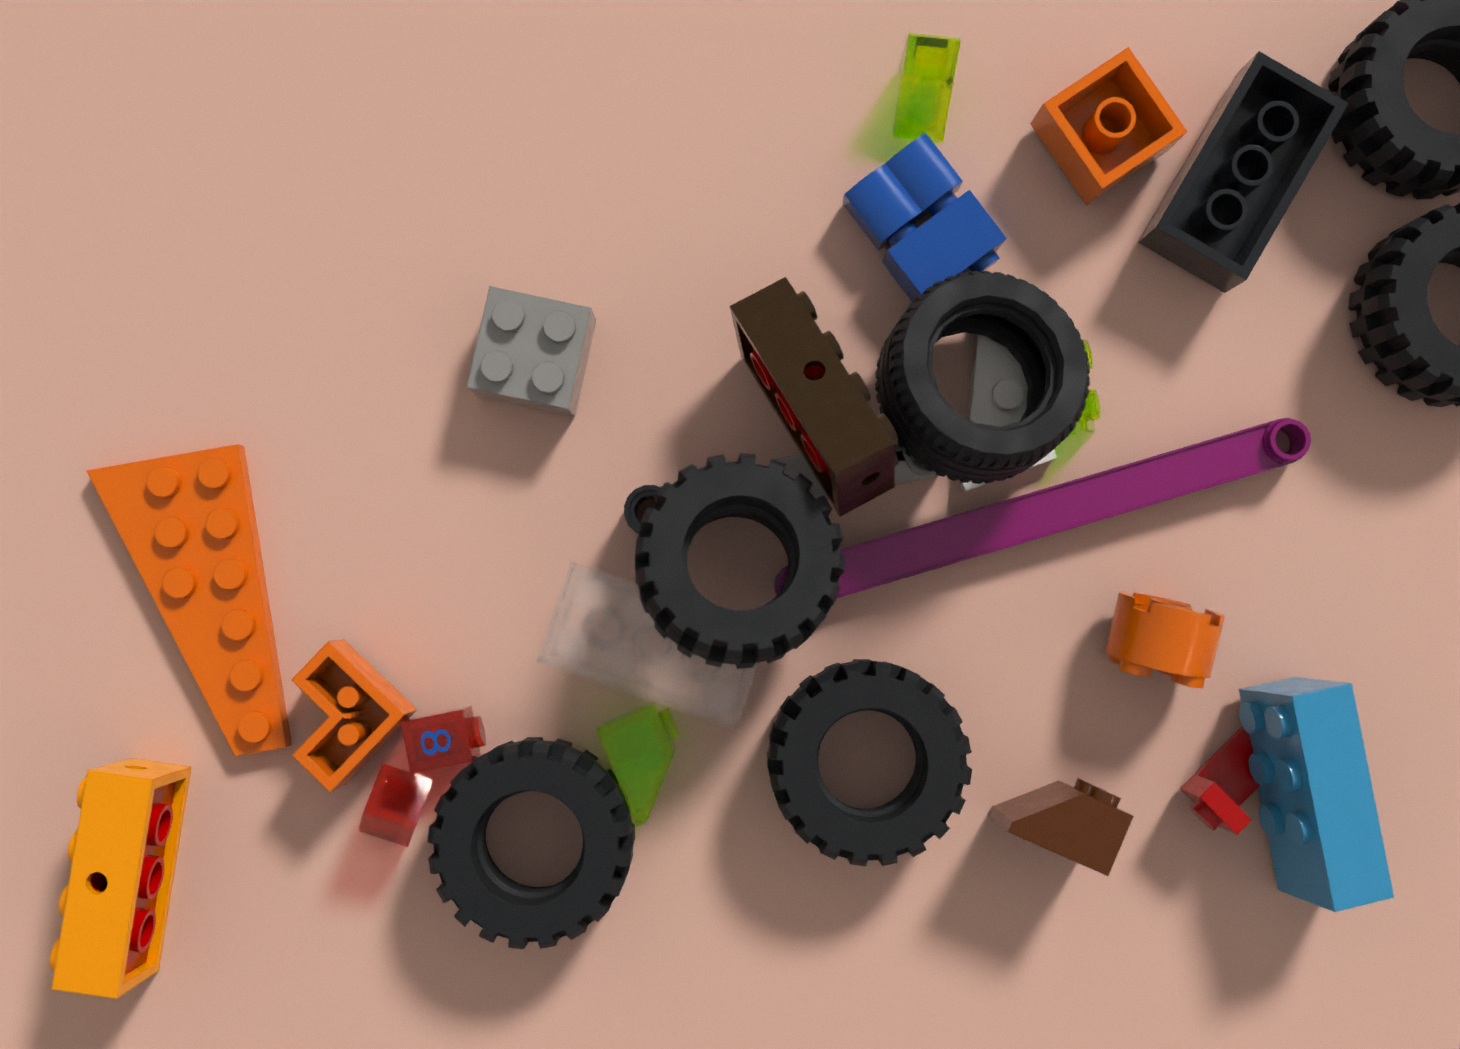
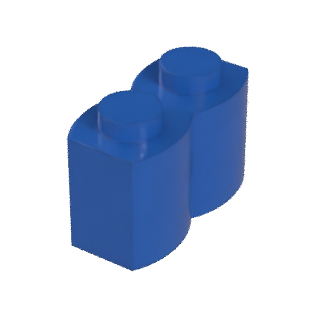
[842,133,963,250]

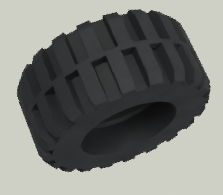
[1328,0,1460,199]
[1348,203,1460,407]
[635,453,845,669]
[767,659,972,866]
[427,737,635,949]

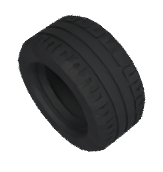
[875,271,1090,484]

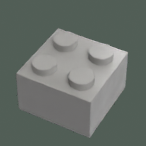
[467,286,596,417]

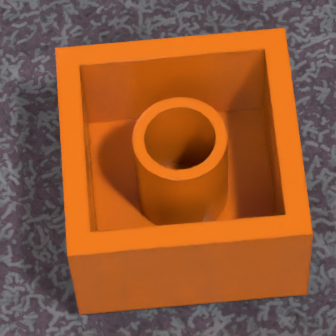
[1030,47,1188,205]

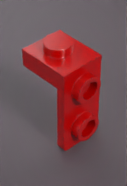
[1180,726,1260,835]

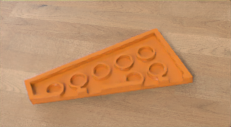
[86,444,292,756]

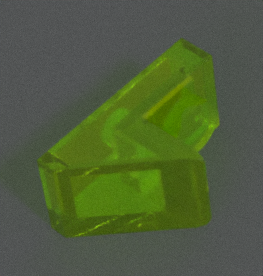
[892,33,961,142]

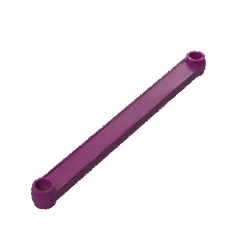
[774,418,1311,598]

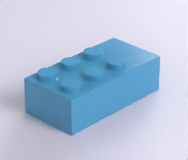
[1239,677,1394,912]

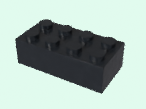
[1138,51,1349,293]

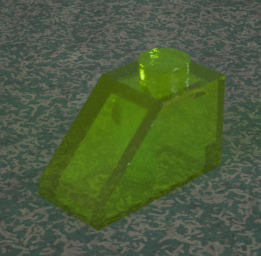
[596,701,681,826]

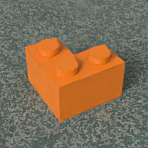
[291,639,417,792]

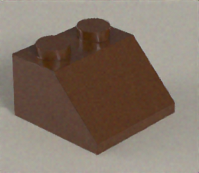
[988,778,1134,876]

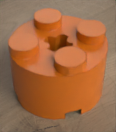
[1105,591,1225,688]

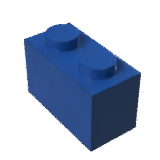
[882,189,1007,303]

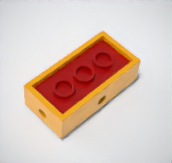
[50,758,192,999]

